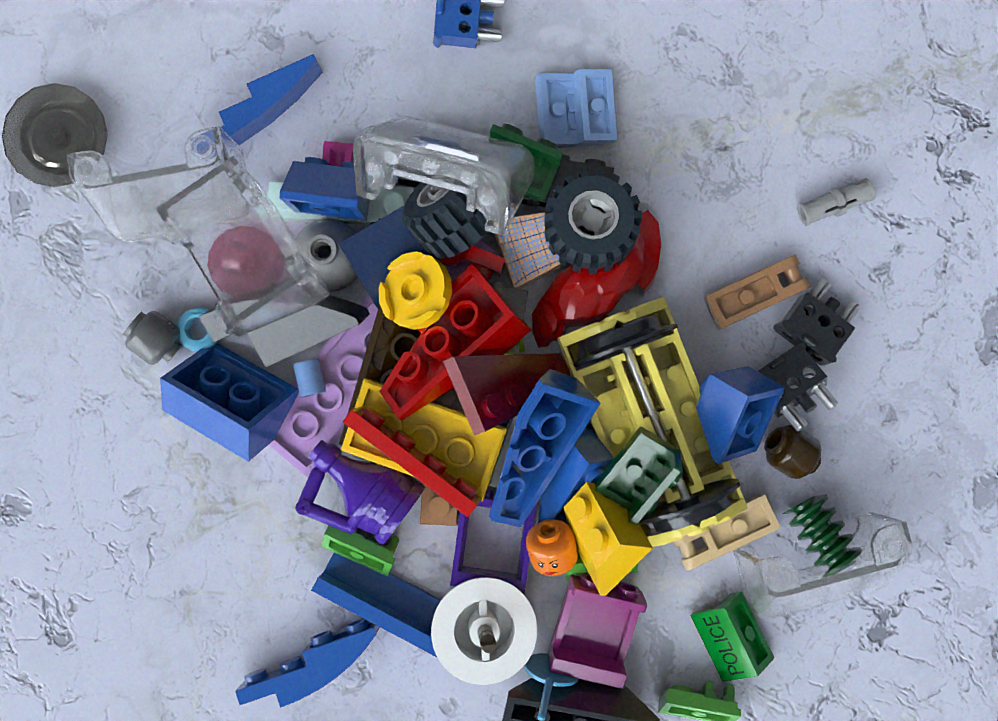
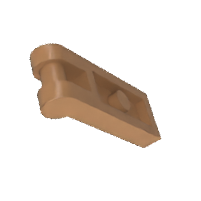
[703,254,811,330]

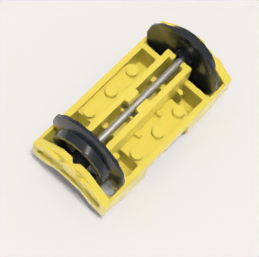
[557,297,748,547]

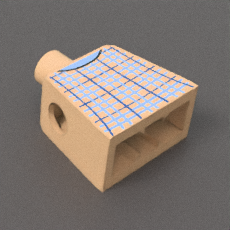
[492,212,563,292]

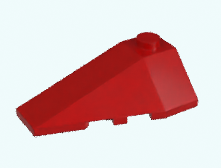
[379,264,531,421]

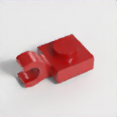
[439,246,506,279]

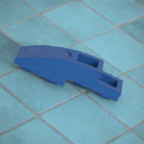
[235,619,380,708]

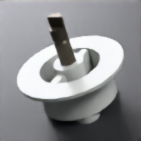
[431,577,537,685]

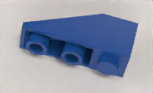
[538,427,615,523]

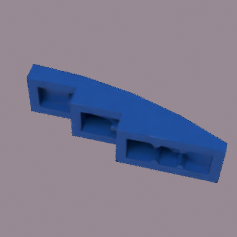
[191,54,323,162]

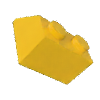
[564,482,653,596]

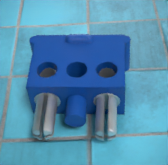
[433,0,505,48]

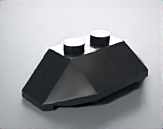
[502,678,660,721]

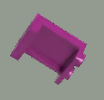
[547,573,647,689]

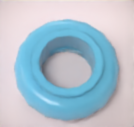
[176,307,219,352]

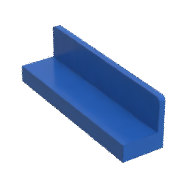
[311,553,441,657]

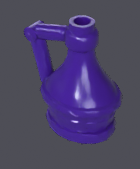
[295,440,425,544]

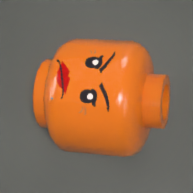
[526,519,578,576]

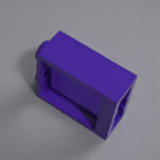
[450,489,537,595]

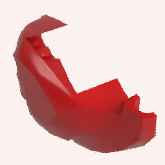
[531,210,662,348]

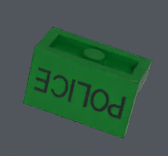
[690,591,774,682]

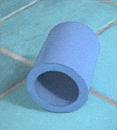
[293,359,326,397]

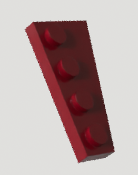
[443,353,570,436]

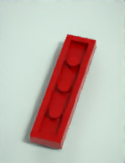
[343,406,482,517]

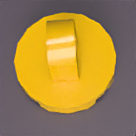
[378,251,452,330]

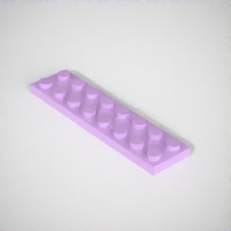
[269,240,498,478]

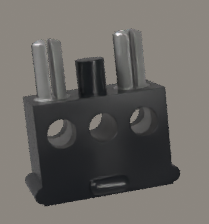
[773,279,860,366]
[758,343,839,431]

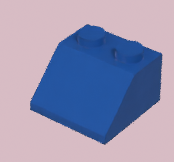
[279,157,373,221]
[696,366,785,464]

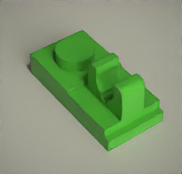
[321,525,399,577]
[658,681,741,721]

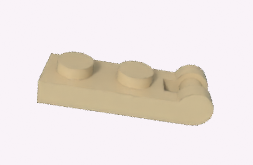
[673,493,781,570]

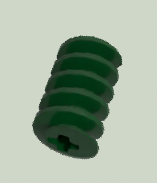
[782,494,862,580]

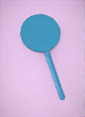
[524,653,579,721]

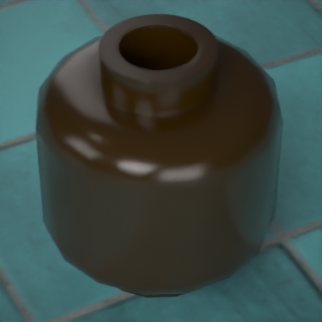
[764,425,822,479]

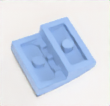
[535,69,618,147]

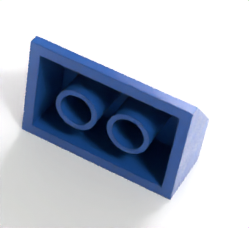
[160,343,299,462]

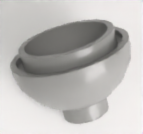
[292,219,358,292]

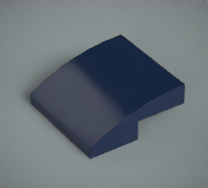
[338,206,431,309]

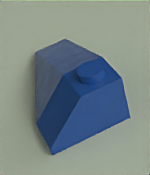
[489,369,601,527]

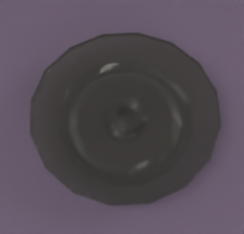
[2,83,108,187]

